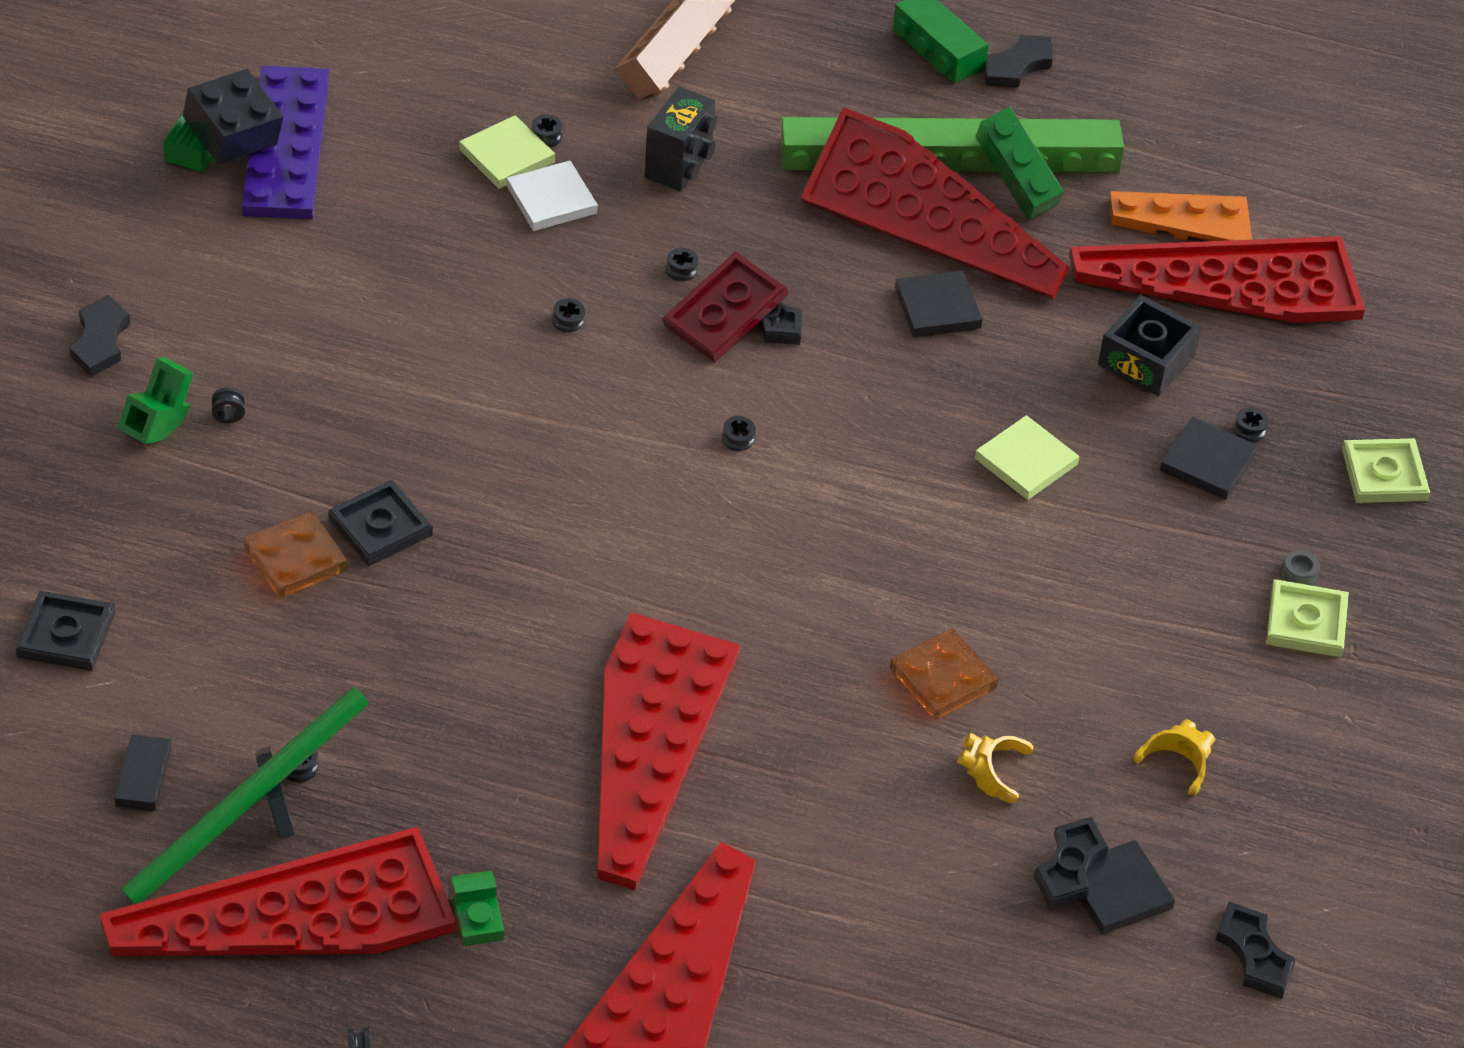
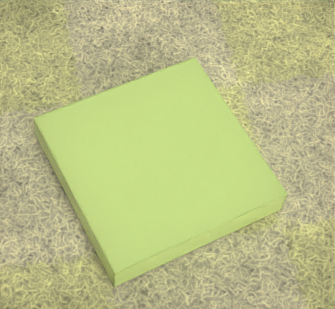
[459,115,555,189]
[975,415,1079,500]
[1342,438,1430,503]
[1266,579,1349,657]

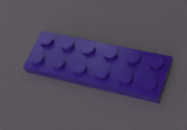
[242,66,329,219]

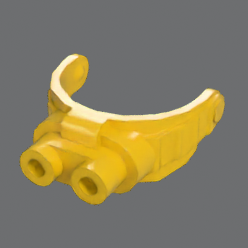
[1133,719,1215,796]
[957,732,1033,804]

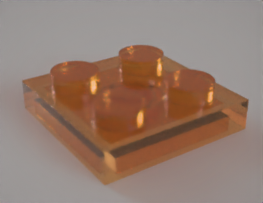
[244,510,348,598]
[890,628,999,720]

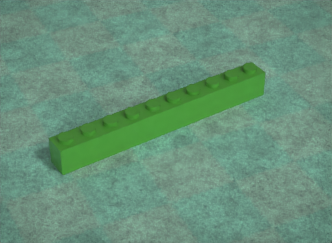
[780,117,1124,172]

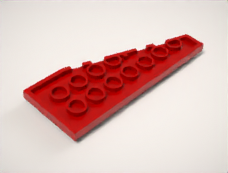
[801,107,1068,300]
[1069,236,1365,323]
[597,612,740,890]
[99,827,457,956]
[563,842,756,1048]

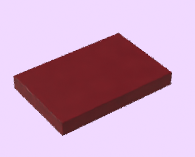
[662,251,788,362]

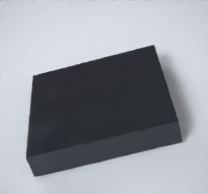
[895,270,983,337]
[1160,417,1258,500]
[328,480,433,566]
[16,590,116,671]
[1081,840,1175,934]

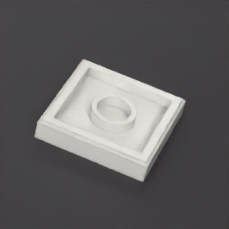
[507,161,598,231]

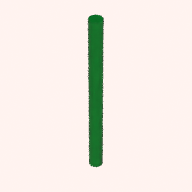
[120,686,369,905]

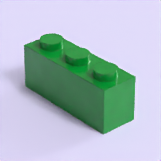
[892,0,989,84]
[975,106,1064,221]

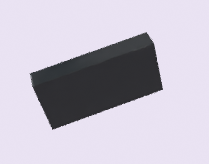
[114,735,172,811]

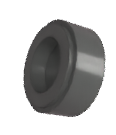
[1281,551,1320,586]

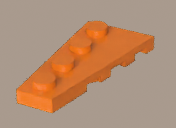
[1109,191,1252,241]

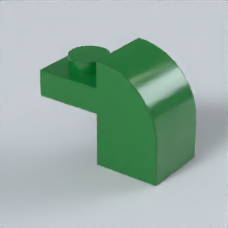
[117,357,194,444]
[448,870,504,947]

